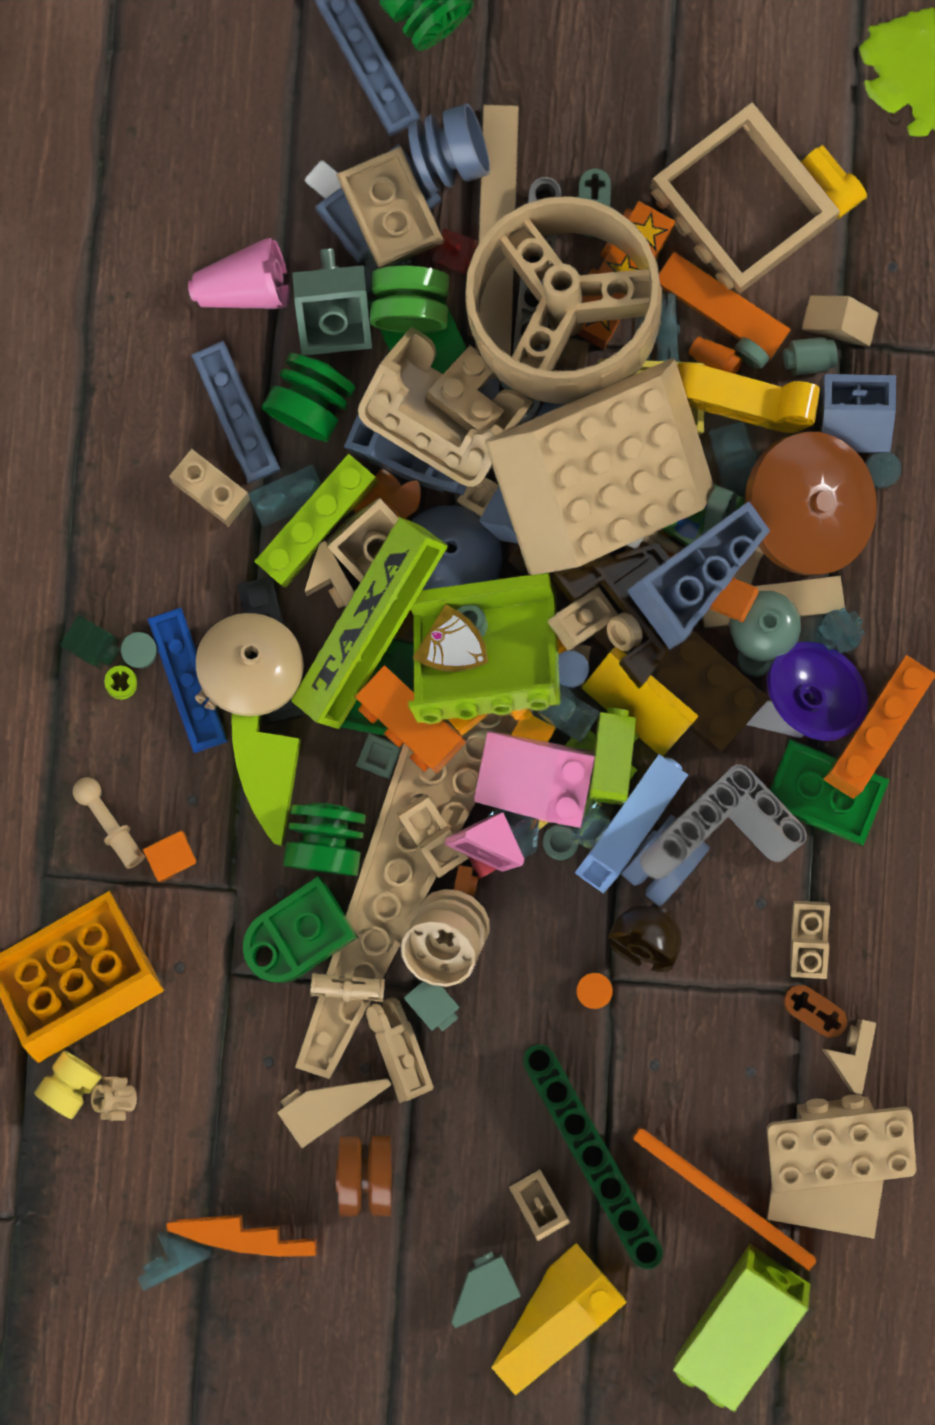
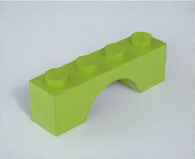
[254,454,379,588]

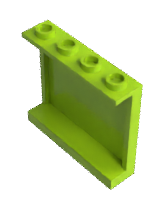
[408,573,560,724]

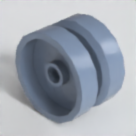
[620,814,710,907]

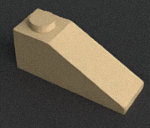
[277,1078,392,1148]

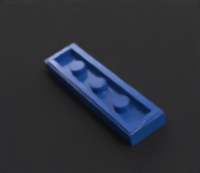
[148,607,228,754]

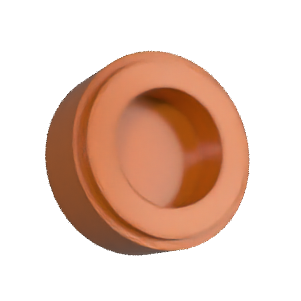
[576,973,613,1009]

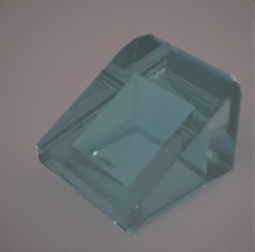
[571,801,611,850]

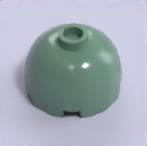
[729,590,801,662]

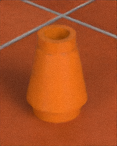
[688,336,743,374]

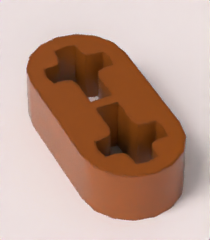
[783,985,847,1037]

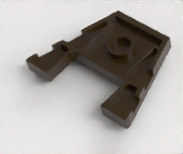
[552,543,670,689]

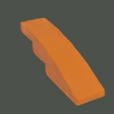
[167,1214,317,1257]

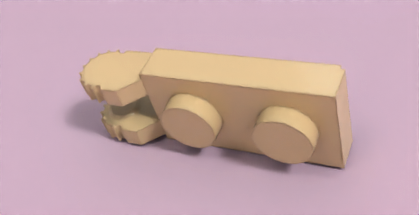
[366,997,434,1103]

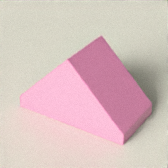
[445,812,524,872]

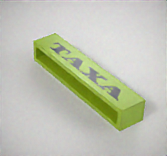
[291,517,448,729]

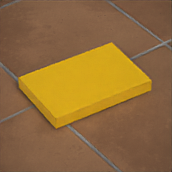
[581,647,698,757]

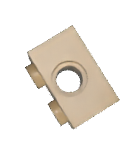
[169,449,250,527]

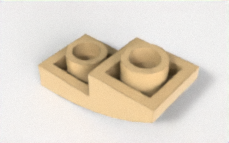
[790,901,830,979]

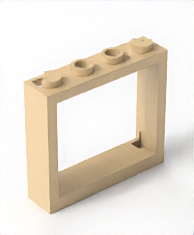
[650,102,840,294]

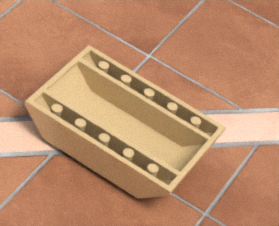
[484,358,715,575]

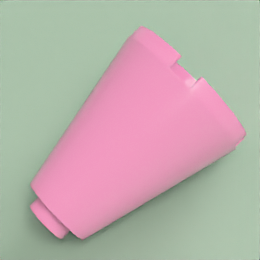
[188,238,290,309]

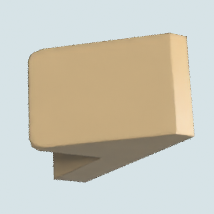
[305,540,354,609]
[547,587,618,651]
[822,1019,876,1094]

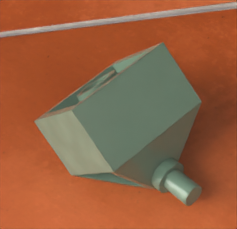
[292,249,372,356]

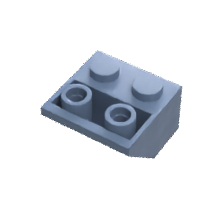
[819,374,896,454]

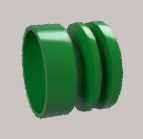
[379,0,474,51]
[262,353,355,442]
[283,802,366,876]

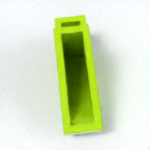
[232,713,301,846]

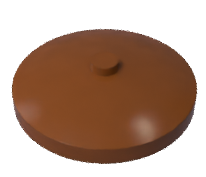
[745,432,877,575]

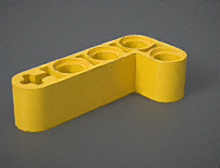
[677,362,820,433]

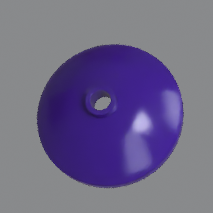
[767,642,868,741]

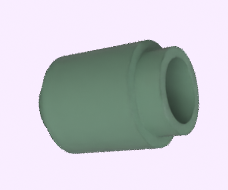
[783,337,838,376]

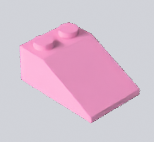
[474,731,595,828]

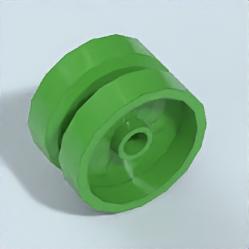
[370,266,449,333]

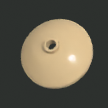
[196,613,304,716]

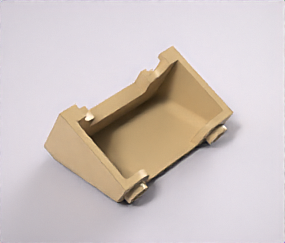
[358,327,533,487]

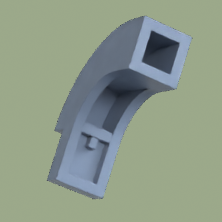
[344,415,467,496]

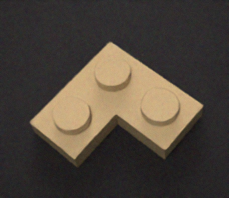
[425,345,505,431]

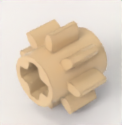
[91,1077,137,1121]

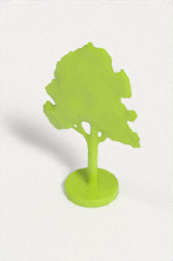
[859,7,935,137]

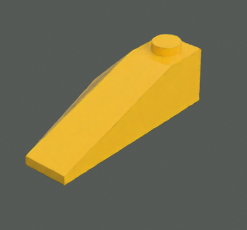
[491,1243,627,1396]

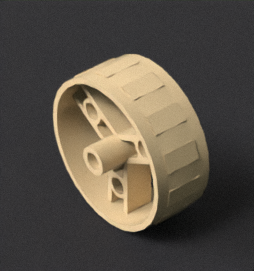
[465,196,662,404]

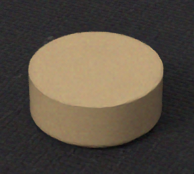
[607,613,642,651]

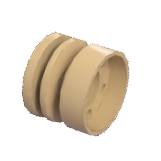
[401,889,490,987]

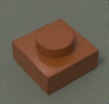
[454,865,478,898]

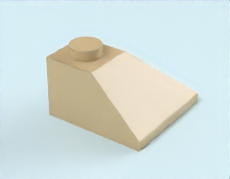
[326,498,398,583]

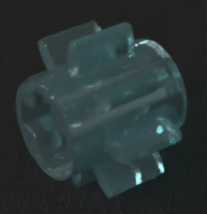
[818,608,865,653]

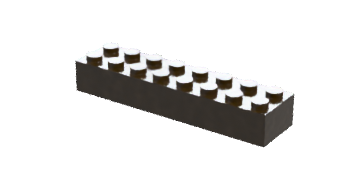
[507,547,769,755]

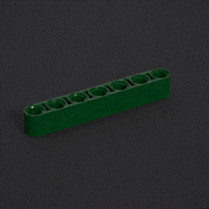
[522,1043,663,1270]

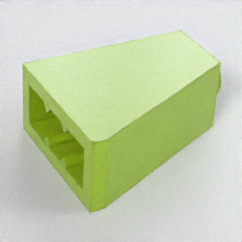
[586,708,636,806]

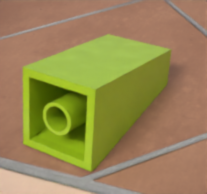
[673,1244,810,1412]

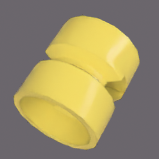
[34,1050,102,1119]

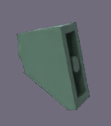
[452,1251,521,1328]

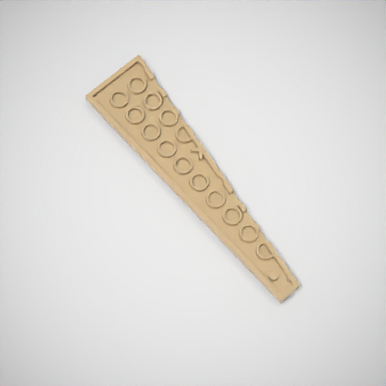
[295,713,518,1079]

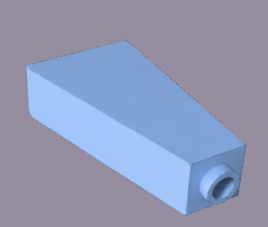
[575,754,688,894]

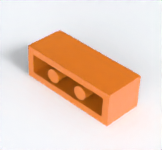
[355,665,467,774]

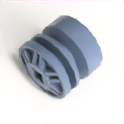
[408,103,490,193]

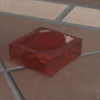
[431,228,478,275]

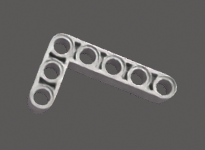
[640,764,807,879]

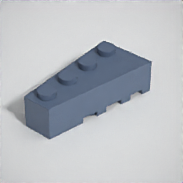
[627,501,770,649]

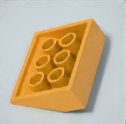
[0,891,164,1063]

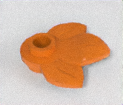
[354,468,422,519]

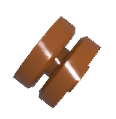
[336,1135,392,1217]

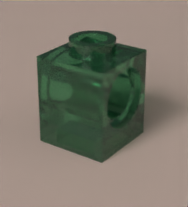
[60,615,120,671]

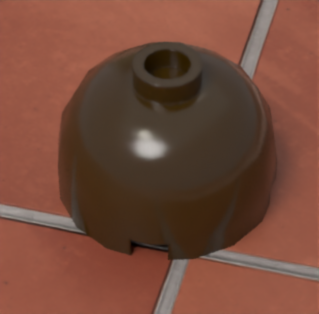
[608,904,682,972]

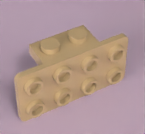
[767,1094,916,1192]

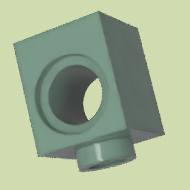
[404,981,460,1032]

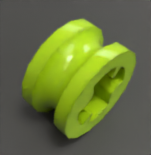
[104,665,137,700]

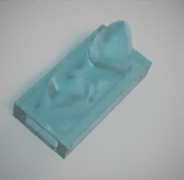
[248,464,322,527]

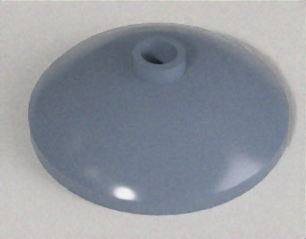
[411,505,503,590]

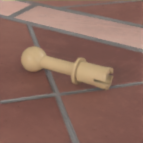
[73,777,145,869]

